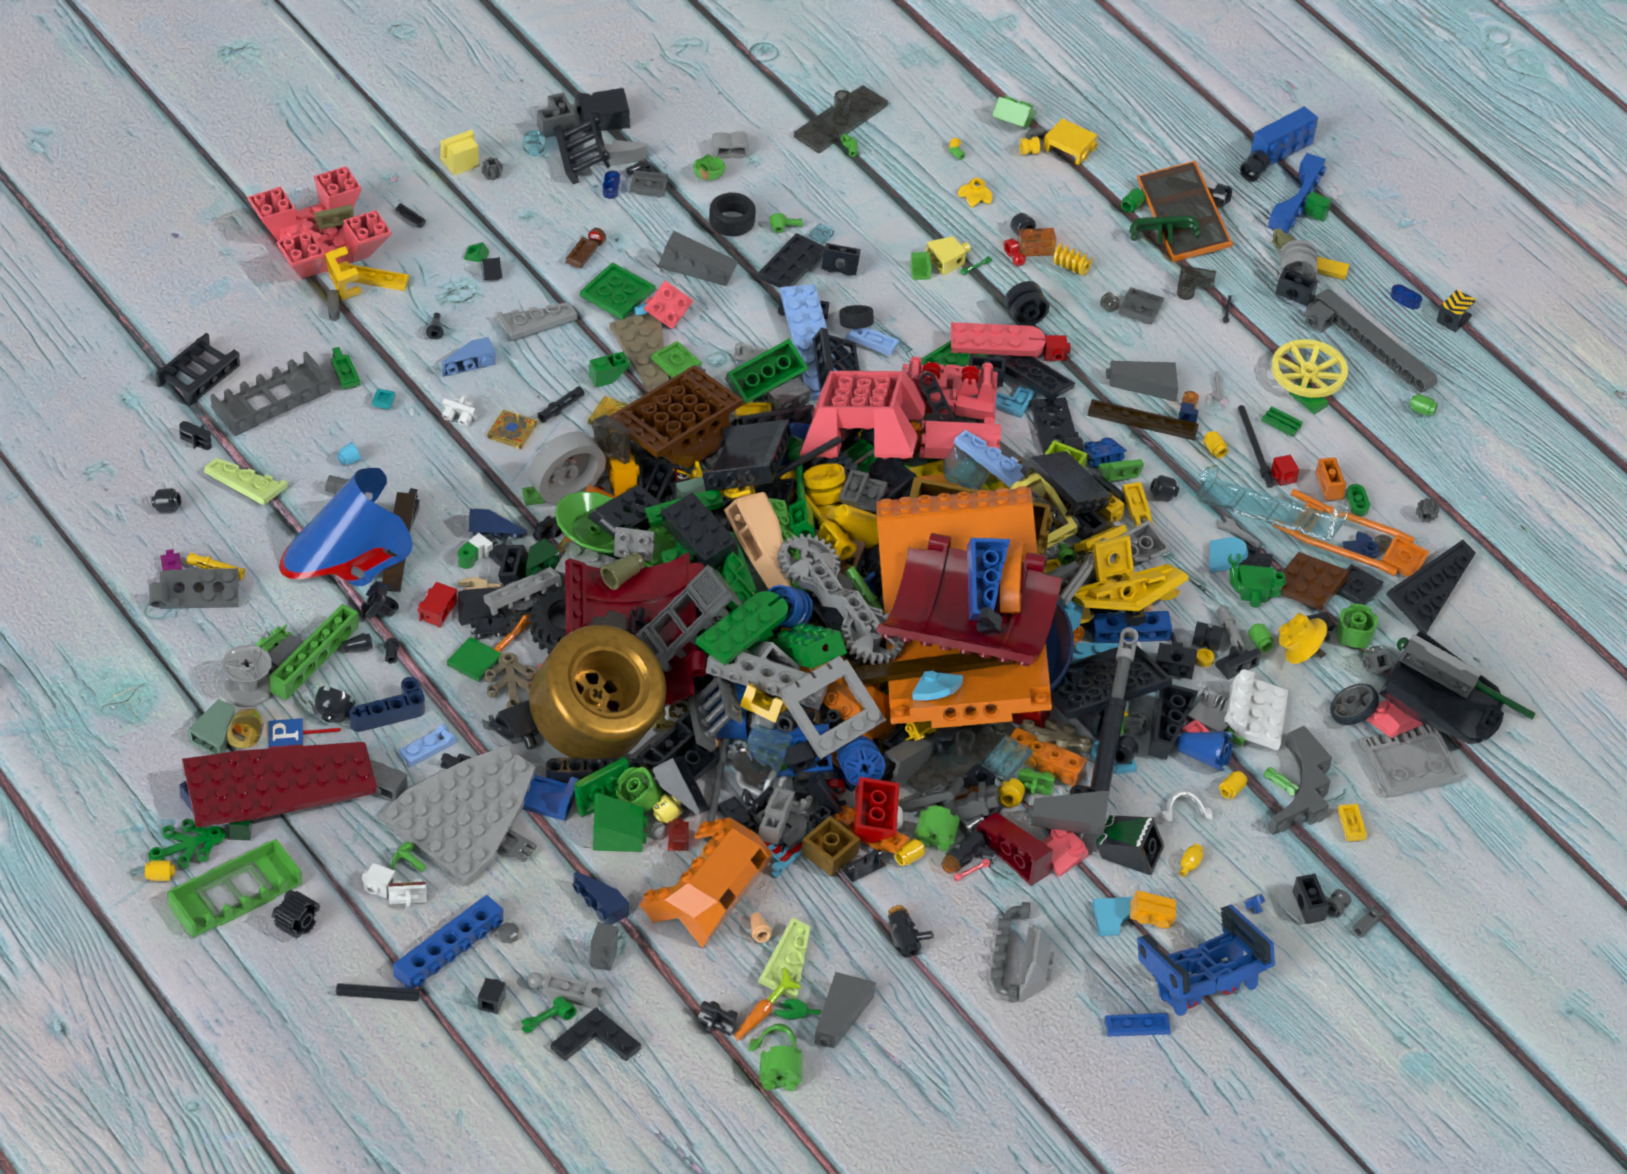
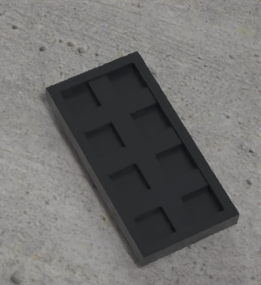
[758,233,825,288]

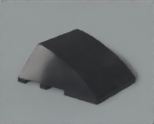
[636,710,721,781]

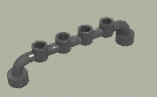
[990,902,1030,1002]

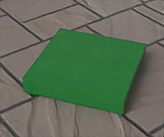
[447,637,502,682]

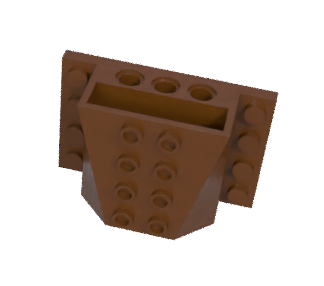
[609,365,743,468]

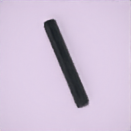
[336,983,420,1002]

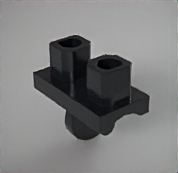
[697,1001,738,1036]

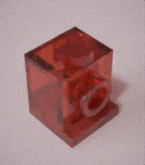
[668,818,689,851]

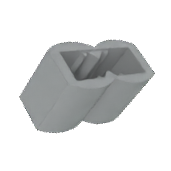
[712,131,750,159]

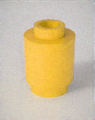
[1203,431,1229,458]
[1219,771,1247,799]
[894,839,925,866]
[145,860,175,881]

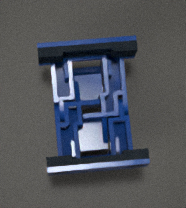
[1137,904,1275,1016]

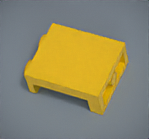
[1043,118,1098,165]

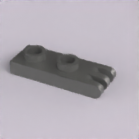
[499,829,537,862]

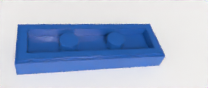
[1105,1013,1171,1037]

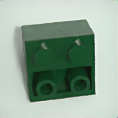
[526,538,559,577]

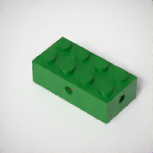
[771,623,847,668]

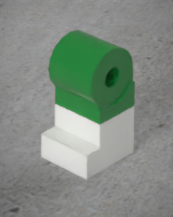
[457,533,493,569]

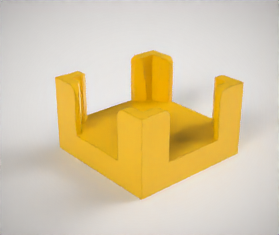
[325,246,362,301]
[740,683,787,723]

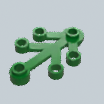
[148,819,225,869]

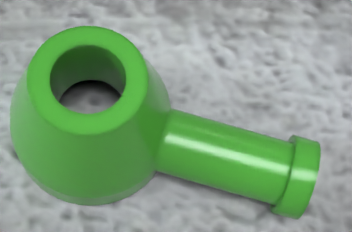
[769,213,803,233]

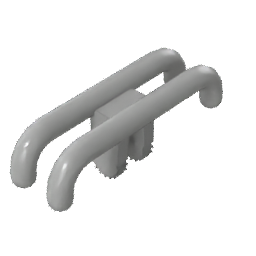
[735,765,814,814]

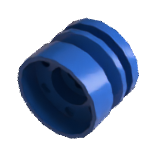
[767,585,813,629]
[837,736,885,786]

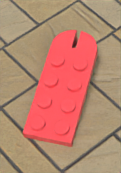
[951,322,1045,358]

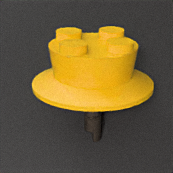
[1278,613,1327,664]

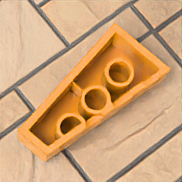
[599,428,640,497]

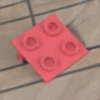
[644,280,694,329]

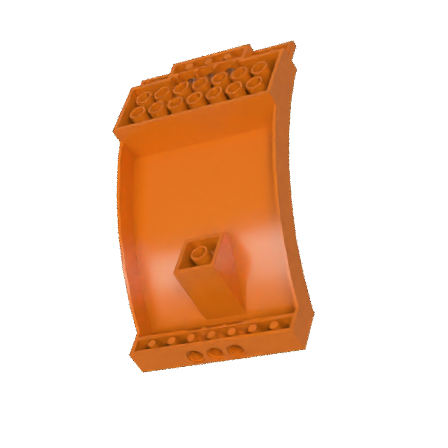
[876,486,1052,728]

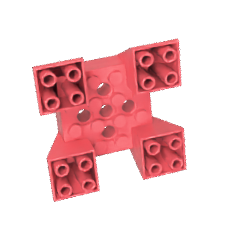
[248,166,392,279]
[800,371,928,459]

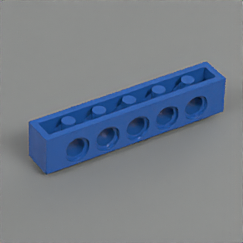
[393,894,504,989]

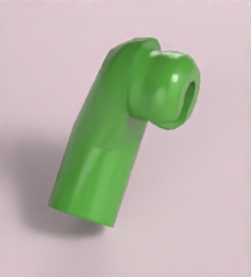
[841,134,858,157]

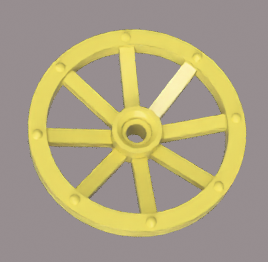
[1271,339,1348,398]

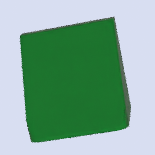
[464,242,489,262]

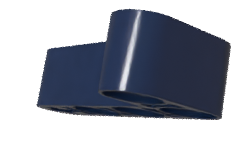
[349,677,425,732]

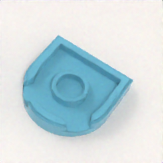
[1209,537,1248,573]

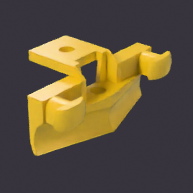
[1071,534,1189,624]

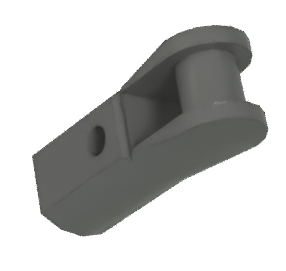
[327,289,340,321]
[1353,905,1385,938]

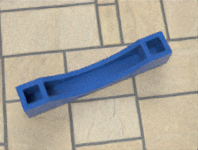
[1268,153,1327,234]

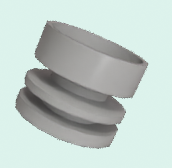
[1280,240,1318,280]

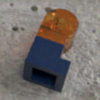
[1178,391,1199,423]

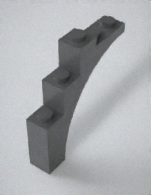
[1268,726,1332,835]

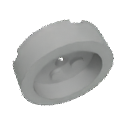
[528,431,606,505]

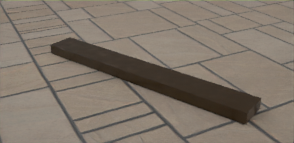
[853,652,1014,685]

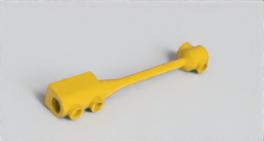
[777,465,857,559]

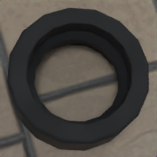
[839,305,874,329]

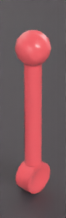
[954,859,990,881]

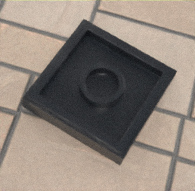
[1336,564,1384,605]

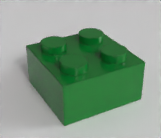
[1304,192,1331,222]

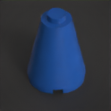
[1176,732,1233,771]

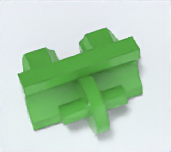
[1018,767,1055,796]

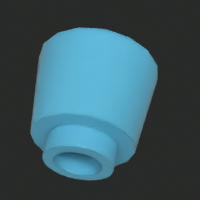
[337,442,361,465]

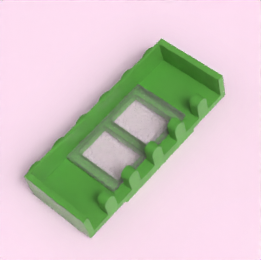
[167,839,302,938]

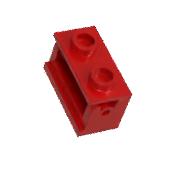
[417,582,457,628]

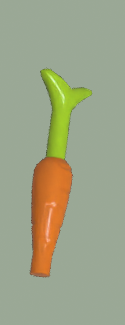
[734,968,801,1041]

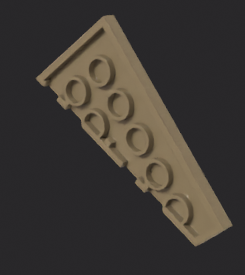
[609,313,669,392]

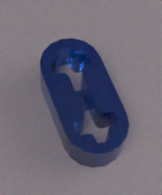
[602,170,620,199]
[1390,284,1422,310]

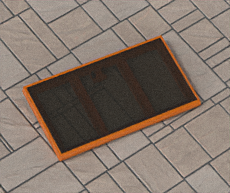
[1137,161,1233,262]

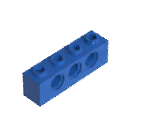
[1091,611,1172,643]

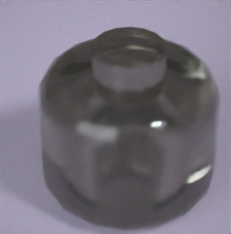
[1100,292,1120,312]

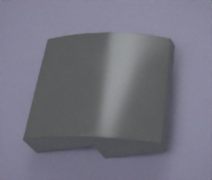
[1118,287,1164,324]
[839,469,888,515]

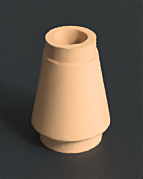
[750,912,772,943]

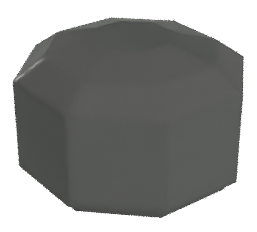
[499,922,519,943]

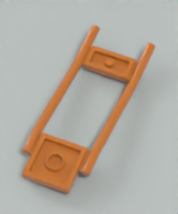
[1272,488,1430,577]

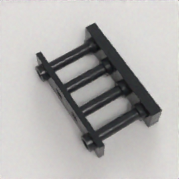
[554,110,611,185]
[156,333,240,406]

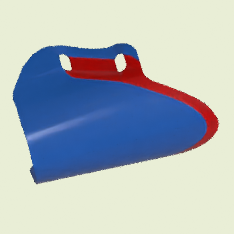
[279,468,413,586]

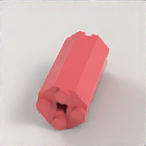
[920,420,1001,460]

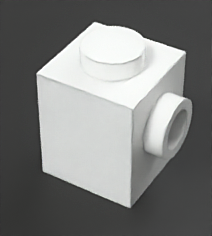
[362,863,395,898]

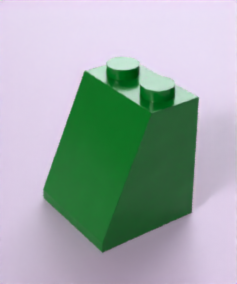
[593,793,647,852]

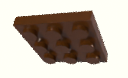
[1281,552,1349,611]

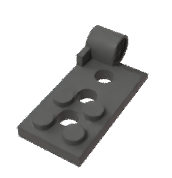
[149,568,239,609]

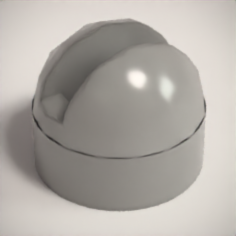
[650,822,667,840]

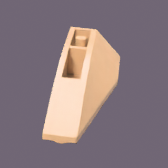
[724,492,792,589]

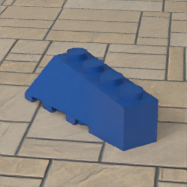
[967,538,1010,621]

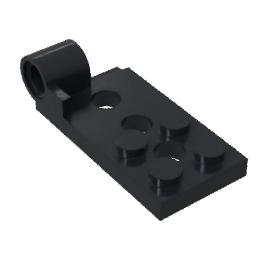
[1029,397,1083,455]
[588,485,662,539]

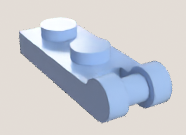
[845,327,899,356]
[399,724,457,767]

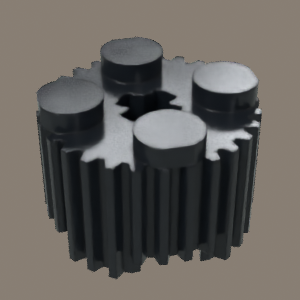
[271,890,320,939]

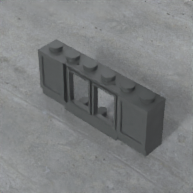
[211,351,331,436]
[635,565,742,672]

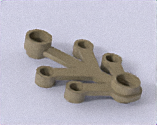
[485,652,536,708]
[1019,719,1095,752]

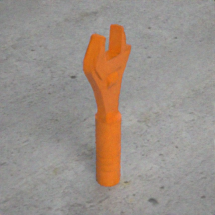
[493,614,531,652]

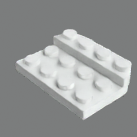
[1224,669,1288,751]

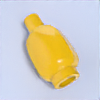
[1179,844,1204,877]

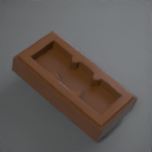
[566,237,598,269]

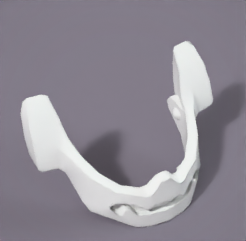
[1162,790,1213,822]

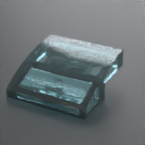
[740,724,793,776]
[981,736,1033,782]

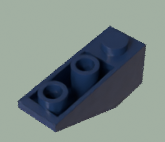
[469,508,527,538]
[572,872,629,925]

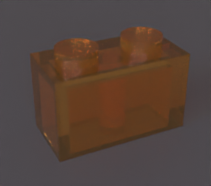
[1017,228,1057,257]

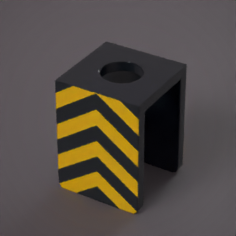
[1436,290,1476,333]

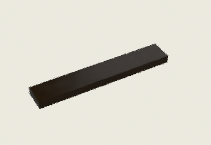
[1087,399,1199,441]
[382,492,416,592]

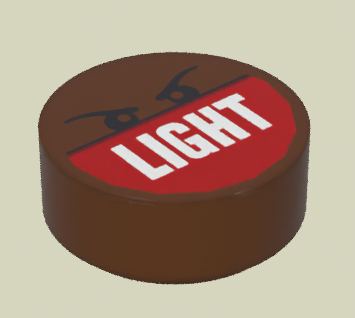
[588,227,606,246]

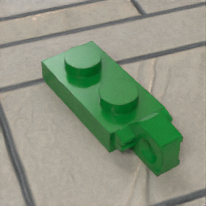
[331,347,360,390]

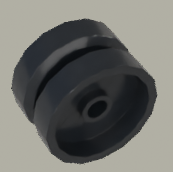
[1004,281,1050,326]

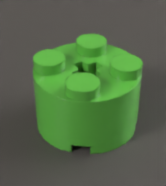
[1336,604,1378,649]
[616,767,664,815]
[915,806,960,851]
[759,1046,803,1091]

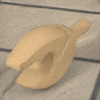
[458,577,501,591]

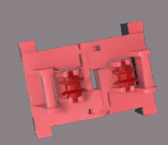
[902,356,998,424]

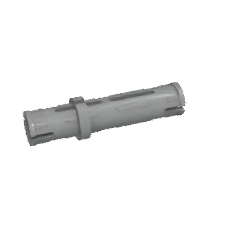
[1217,605,1246,653]

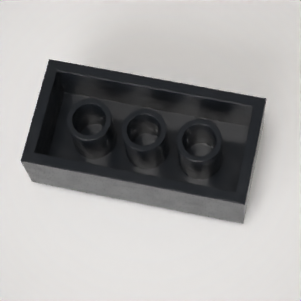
[661,492,739,569]

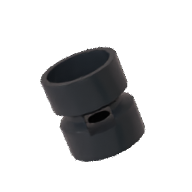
[1240,150,1271,182]
[1192,621,1224,651]

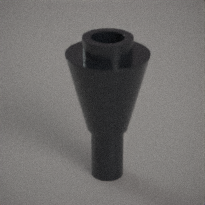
[426,312,444,340]

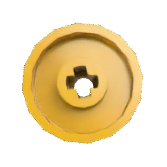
[804,463,846,505]

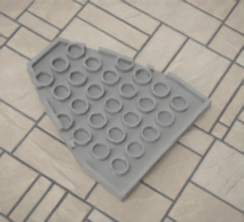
[378,746,536,886]

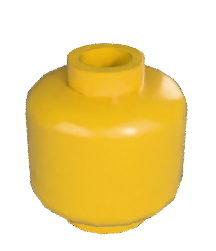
[998,778,1025,808]

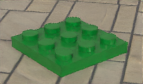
[580,262,656,320]

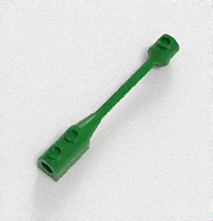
[787,436,816,539]

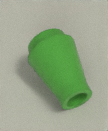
[1057,543,1076,566]

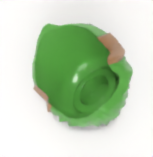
[693,154,726,181]

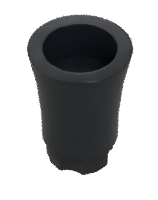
[776,704,815,734]

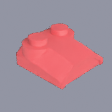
[1366,699,1422,738]
[1041,829,1088,877]

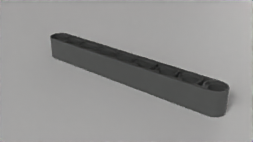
[1312,289,1437,393]

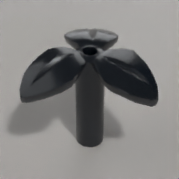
[742,786,774,817]

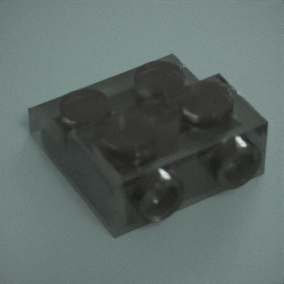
[592,415,630,464]

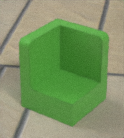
[910,252,932,280]

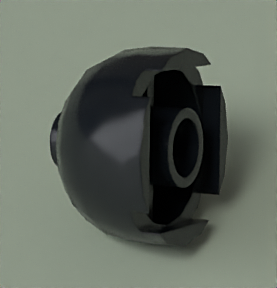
[315,686,356,723]

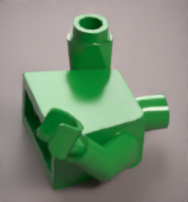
[1228,553,1286,608]

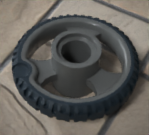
[1330,683,1379,725]

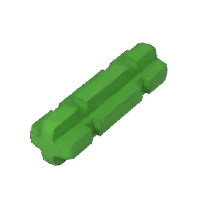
[1264,767,1300,796]

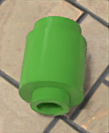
[1409,393,1438,416]
[1248,623,1275,652]

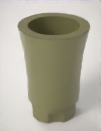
[600,552,645,590]

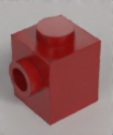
[1044,335,1071,361]
[1271,454,1299,486]

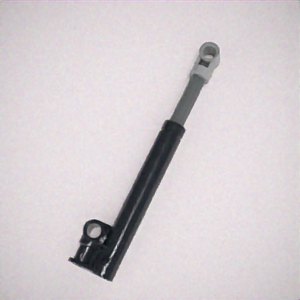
[1069,628,1138,797]

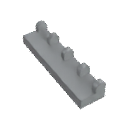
[483,567,562,616]

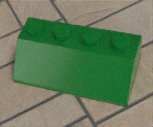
[725,338,809,404]

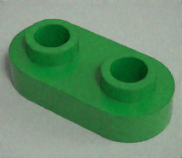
[1346,484,1370,516]

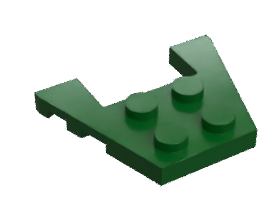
[722,552,755,611]

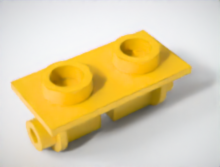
[905,721,937,741]

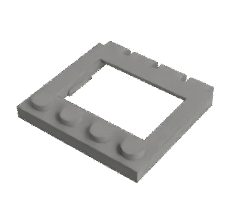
[781,656,886,760]

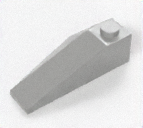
[1090,520,1172,563]

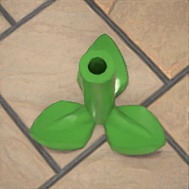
[391,841,427,873]

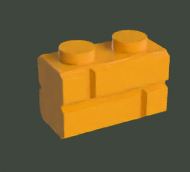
[1130,890,1176,929]

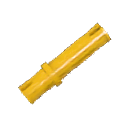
[187,552,246,581]

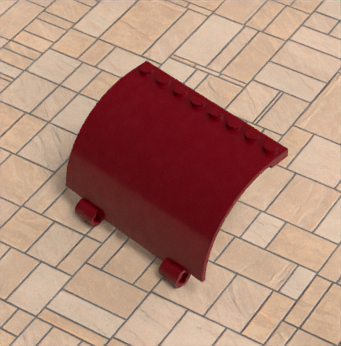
[877,533,1062,666]
[565,553,708,711]

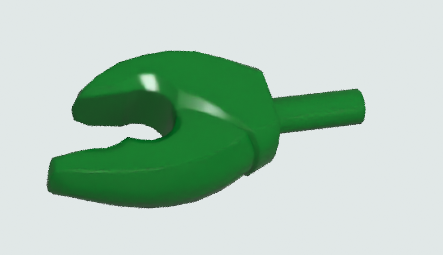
[774,999,821,1020]

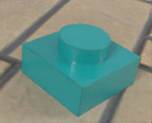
[372,388,396,410]

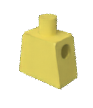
[926,237,971,276]

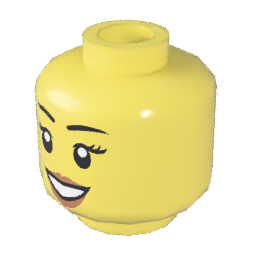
[653,794,683,824]

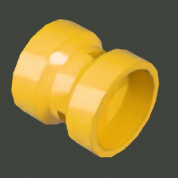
[1019,137,1040,155]

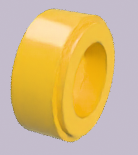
[1195,648,1214,668]

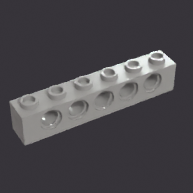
[706,652,828,710]

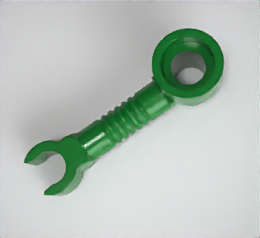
[521,996,577,1034]

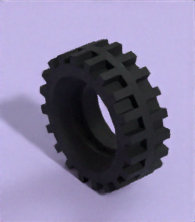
[531,586,566,654]

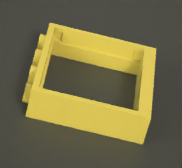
[1010,472,1077,549]

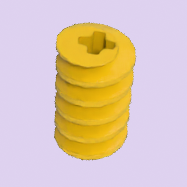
[1054,243,1093,276]

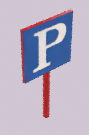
[268,718,341,748]

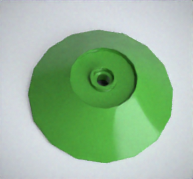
[554,491,639,553]

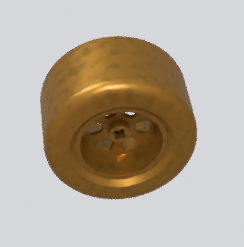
[529,625,666,759]

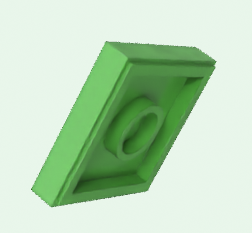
[651,341,702,378]

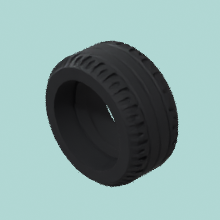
[709,192,756,237]

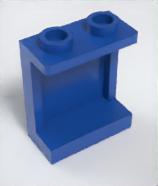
[522,768,579,821]

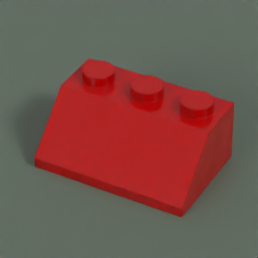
[852,777,900,844]

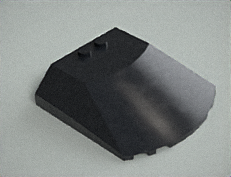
[1378,630,1504,744]

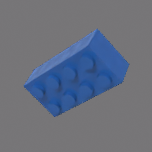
[1250,106,1318,166]

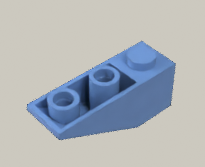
[442,337,495,377]

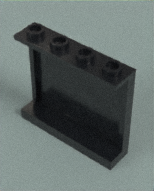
[1020,451,1112,516]

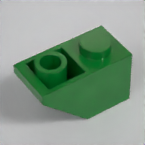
[589,351,630,388]

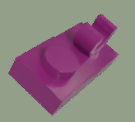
[160,549,182,587]

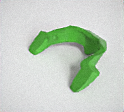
[748,1023,802,1054]

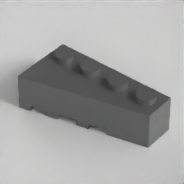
[657,231,738,286]

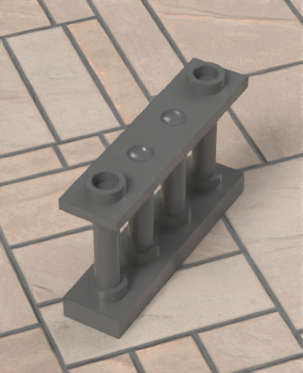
[687,676,743,752]

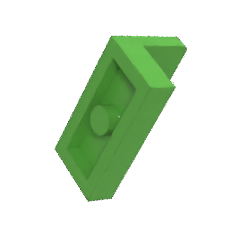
[1098,459,1144,482]

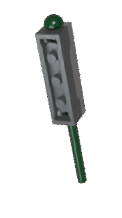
[1397,634,1536,719]

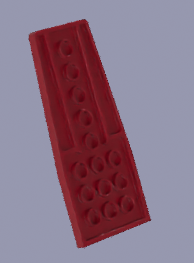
[182,742,377,827]

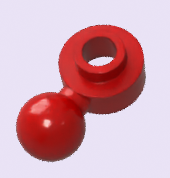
[1004,238,1026,266]

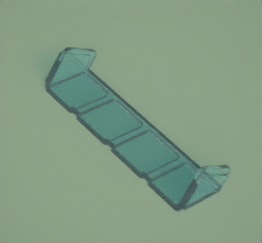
[1197,465,1348,541]

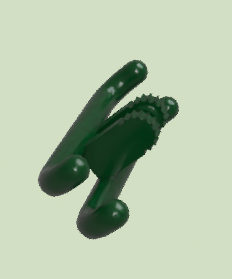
[1129,215,1201,244]

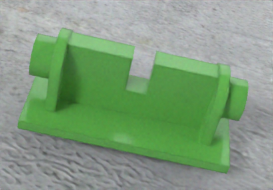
[256,624,293,652]

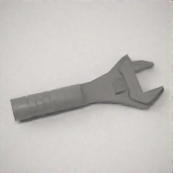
[1216,516,1260,548]

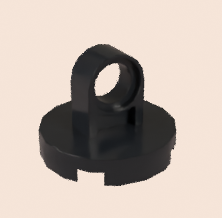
[361,581,399,619]

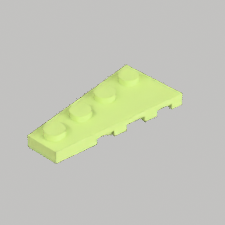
[204,458,288,505]
[758,917,811,999]

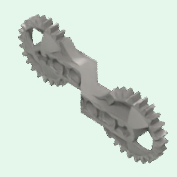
[777,533,904,665]

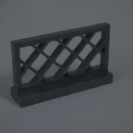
[812,327,860,392]

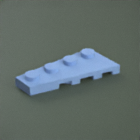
[953,430,1025,488]

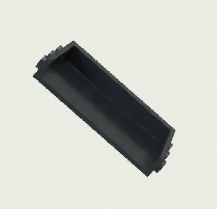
[702,419,792,491]

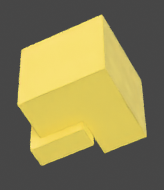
[440,130,479,175]

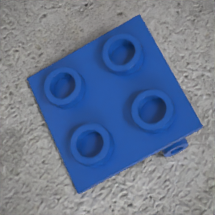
[1083,437,1127,468]

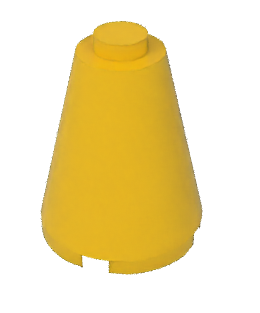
[834,504,879,549]

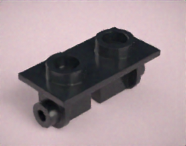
[471,617,511,638]
[841,849,886,883]

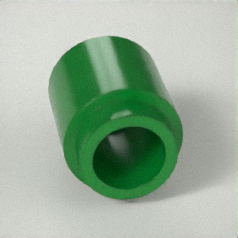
[1121,188,1145,212]

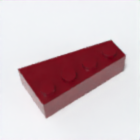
[977,812,1053,887]

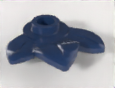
[1342,531,1379,558]

